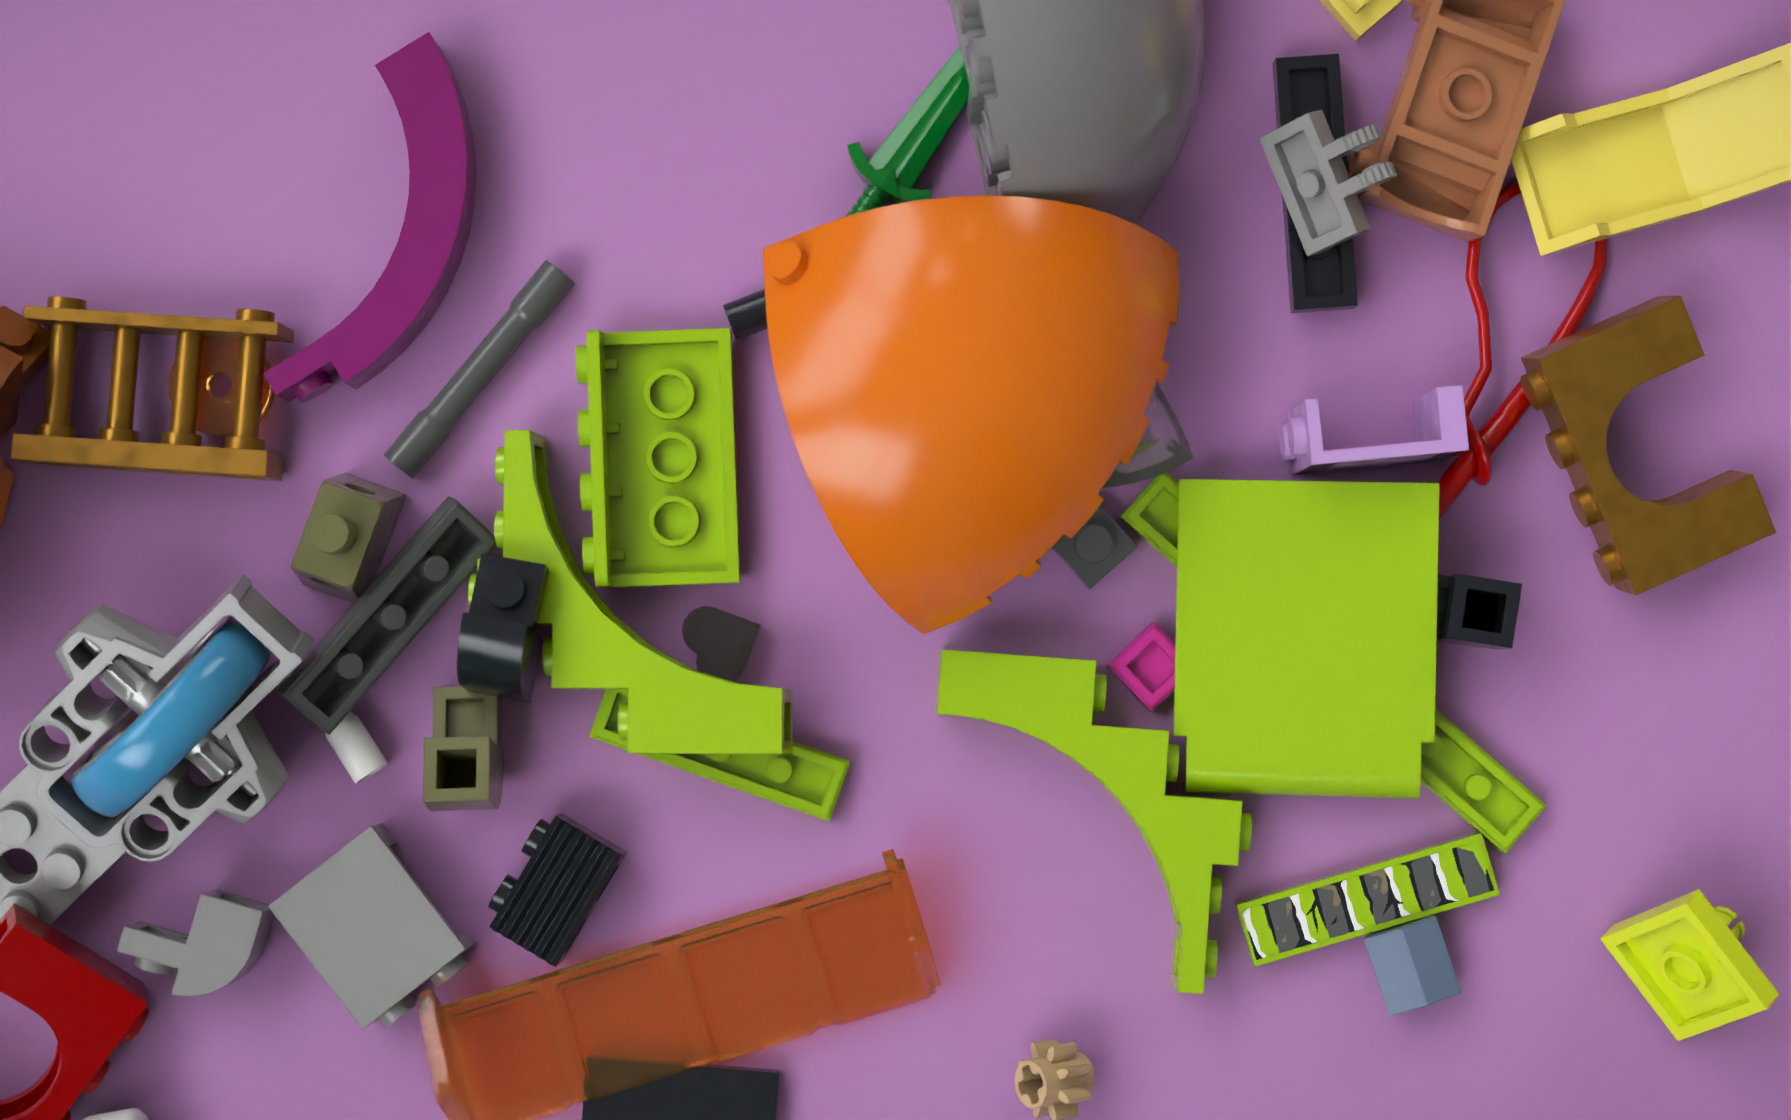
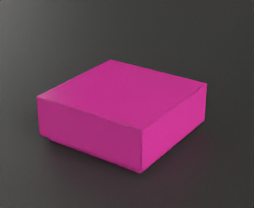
[1106,622,1176,712]

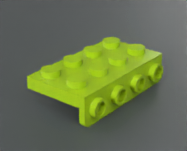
[576,328,741,589]

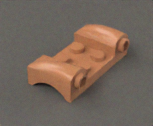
[1347,0,1565,242]

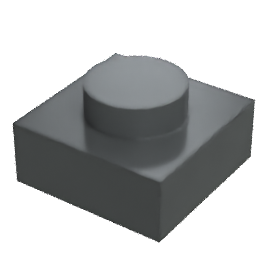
[1051,504,1138,590]

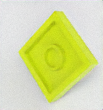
[1600,889,1780,1041]

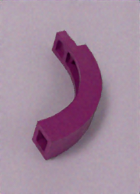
[263,32,476,403]

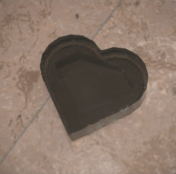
[682,606,762,682]

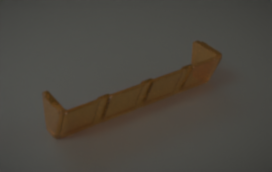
[418,849,941,1120]

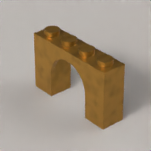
[1520,295,1777,596]

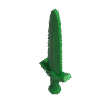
[846,47,970,216]

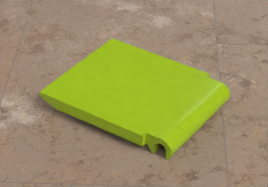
[1174,479,1440,799]

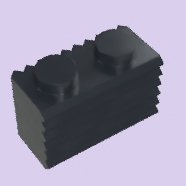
[488,813,627,967]

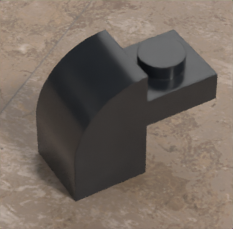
[457,553,549,703]
[1437,573,1522,650]

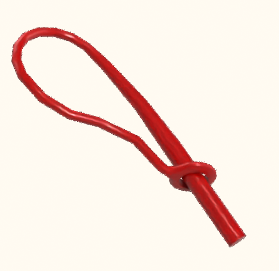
[1437,183,1608,519]

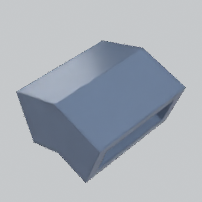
[1364,916,1461,1016]

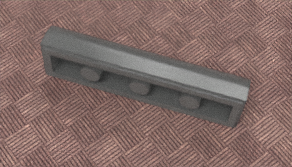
[276,496,496,735]

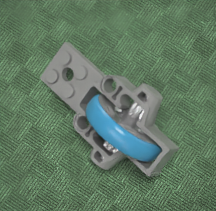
[0,574,314,925]

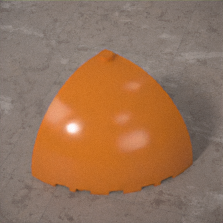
[763,195,1180,635]

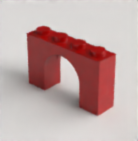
[0,903,149,1120]

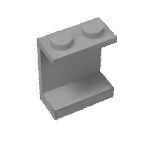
[268,823,475,1030]

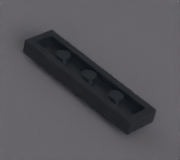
[1272,54,1358,313]

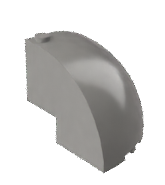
[949,0,1205,223]

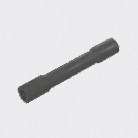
[384,260,575,479]

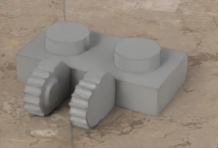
[1259,110,1397,256]

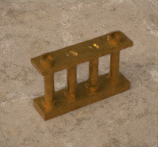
[11,296,294,481]

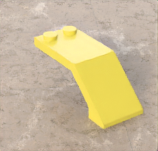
[1511,43,1791,256]

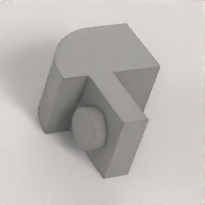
[116,889,274,997]

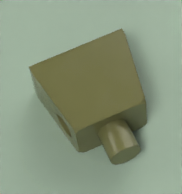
[291,473,407,603]

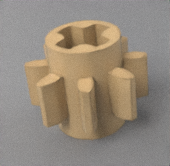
[1015,1039,1095,1120]

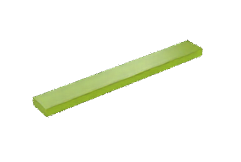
[1119,469,1547,854]

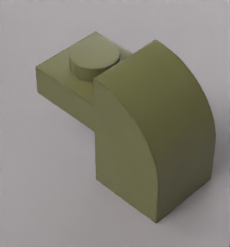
[423,686,504,811]

